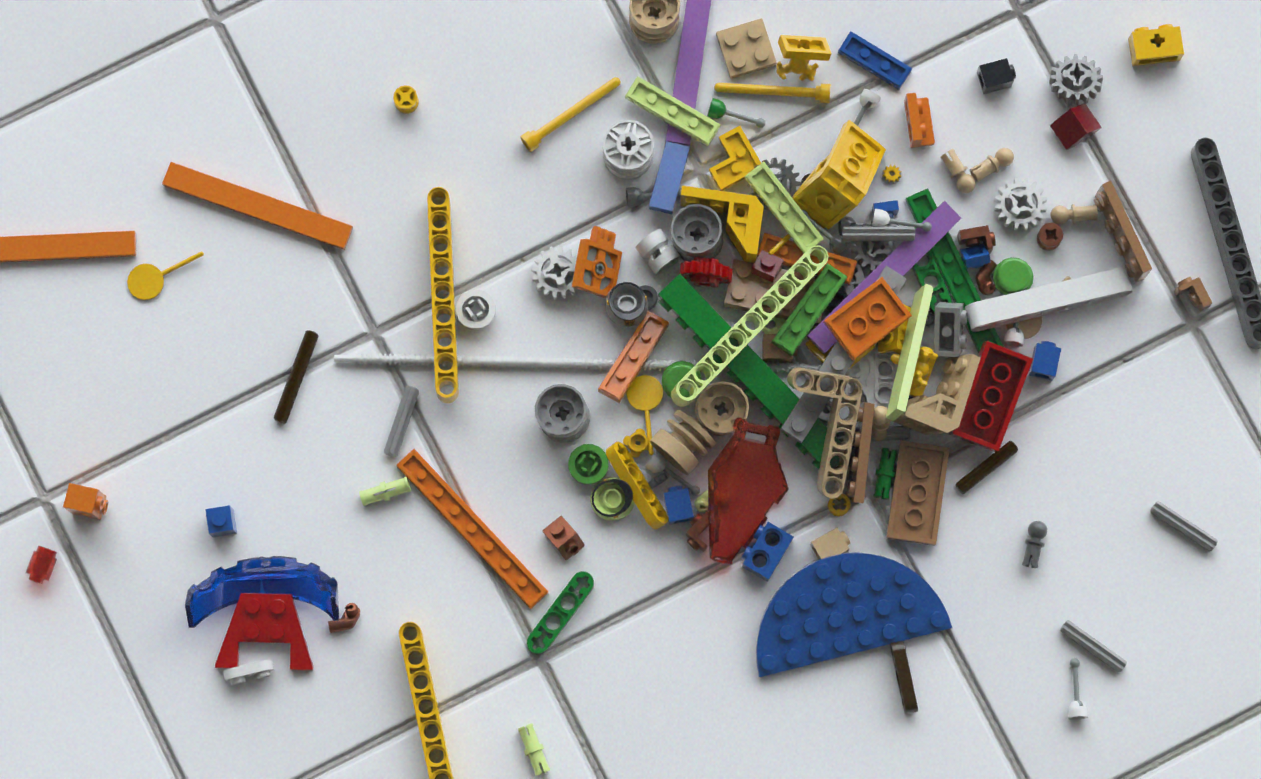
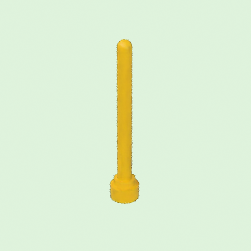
[520,77,621,152]
[714,83,831,103]

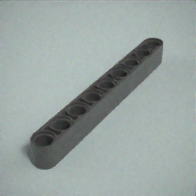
[1191,138,1261,349]

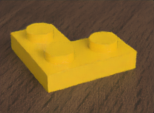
[709,126,761,191]

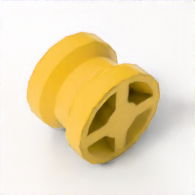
[393,85,419,114]

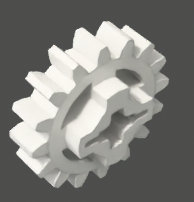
[994,177,1048,231]
[531,246,577,300]

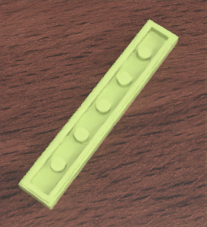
[886,284,933,421]

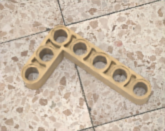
[787,368,862,499]

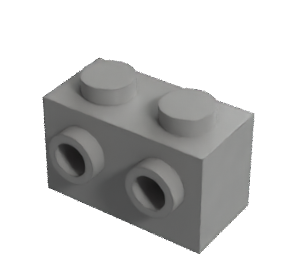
[934,302,968,357]

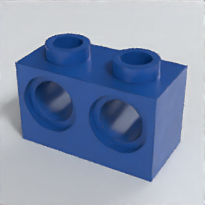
[741,522,794,582]

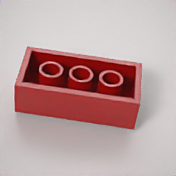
[949,341,1033,452]

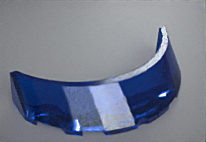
[185,556,339,628]

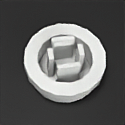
[456,289,496,329]

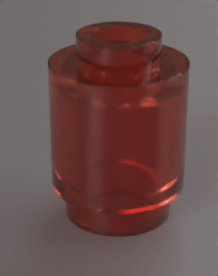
[25,546,57,584]

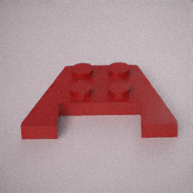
[215,593,314,670]

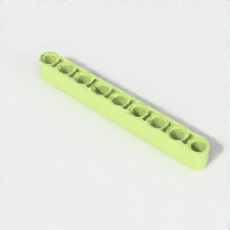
[671,245,828,407]

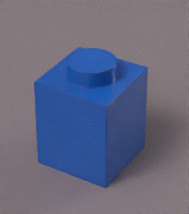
[1028,341,1061,381]
[663,486,694,525]
[205,505,237,537]

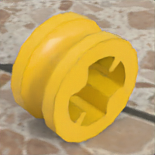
[828,493,851,517]

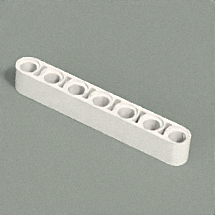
[965,268,1133,332]

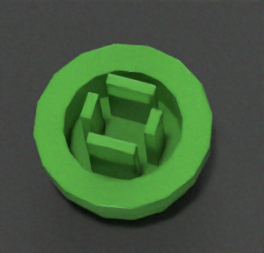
[993,257,1033,295]
[662,361,702,398]
[568,444,609,484]

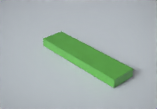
[771,263,848,357]

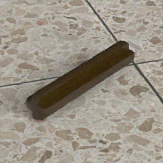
[955,441,1018,494]

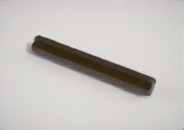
[274,330,319,424]

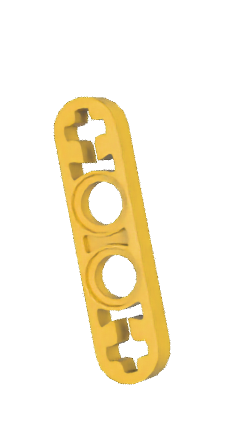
[606,442,668,530]

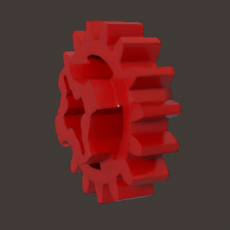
[679,257,733,288]

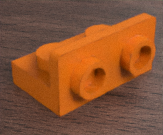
[904,93,935,148]

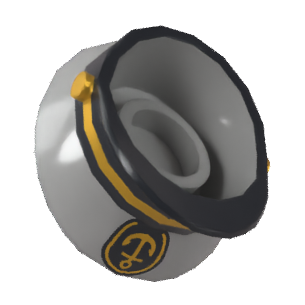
[605,282,648,327]

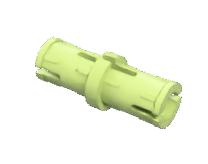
[359,477,411,506]
[518,723,550,776]

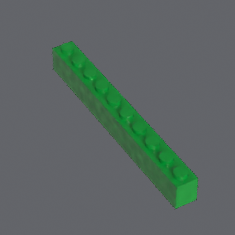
[658,274,841,471]

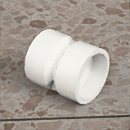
[635,229,681,275]

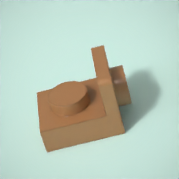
[1174,277,1212,312]

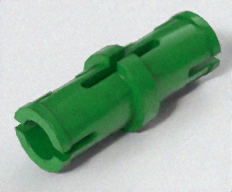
[873,448,897,500]

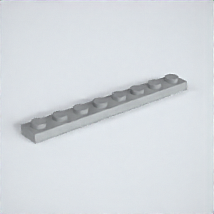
[780,266,907,443]

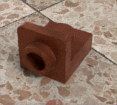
[957,225,996,254]

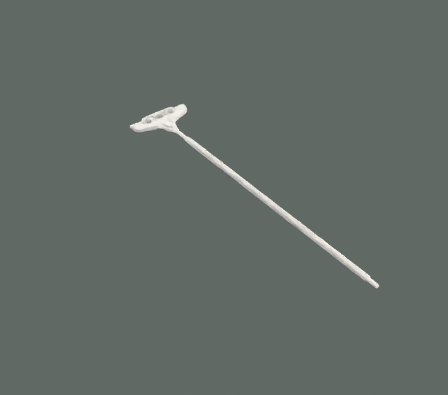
[334,342,897,426]

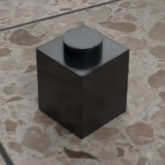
[977,58,1016,94]

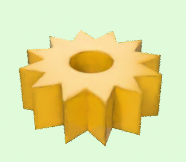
[882,164,902,184]

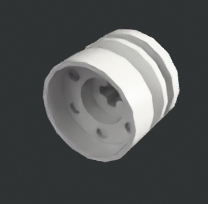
[603,120,654,179]

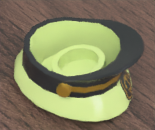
[590,477,635,521]

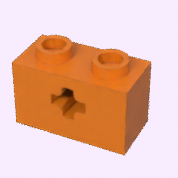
[63,483,108,520]

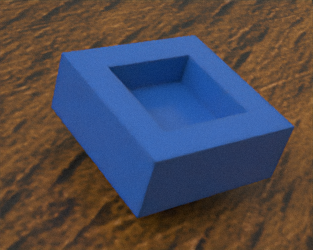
[872,200,899,219]
[960,244,991,268]

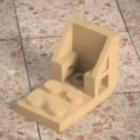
[890,354,981,435]

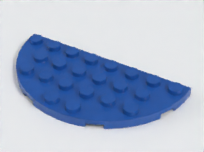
[756,552,952,677]

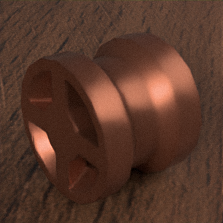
[1037,223,1063,251]

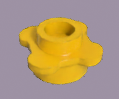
[623,429,649,458]

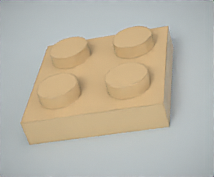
[716,18,777,79]

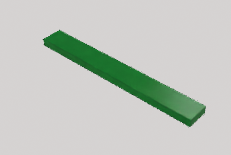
[905,188,1004,354]

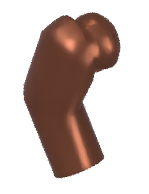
[975,259,997,295]
[328,603,360,633]

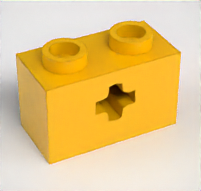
[1128,24,1184,66]

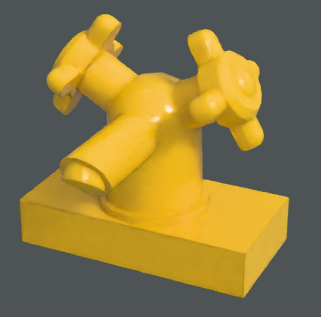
[776,35,832,81]
[890,346,938,397]

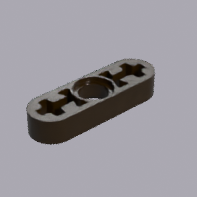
[890,640,918,714]

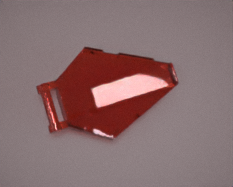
[708,417,789,565]

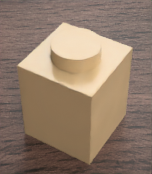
[810,528,851,559]

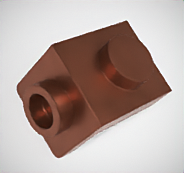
[686,511,714,552]
[542,516,585,560]

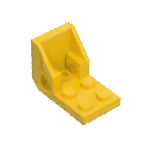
[793,120,886,230]
[680,185,764,263]

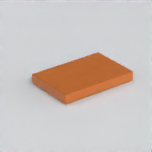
[823,277,912,361]

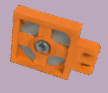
[572,226,622,299]

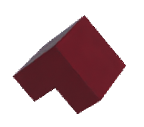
[1050,103,1102,150]

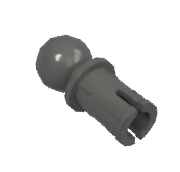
[1022,521,1047,568]

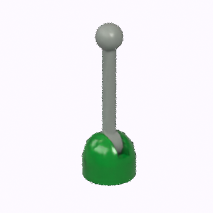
[707,98,765,128]

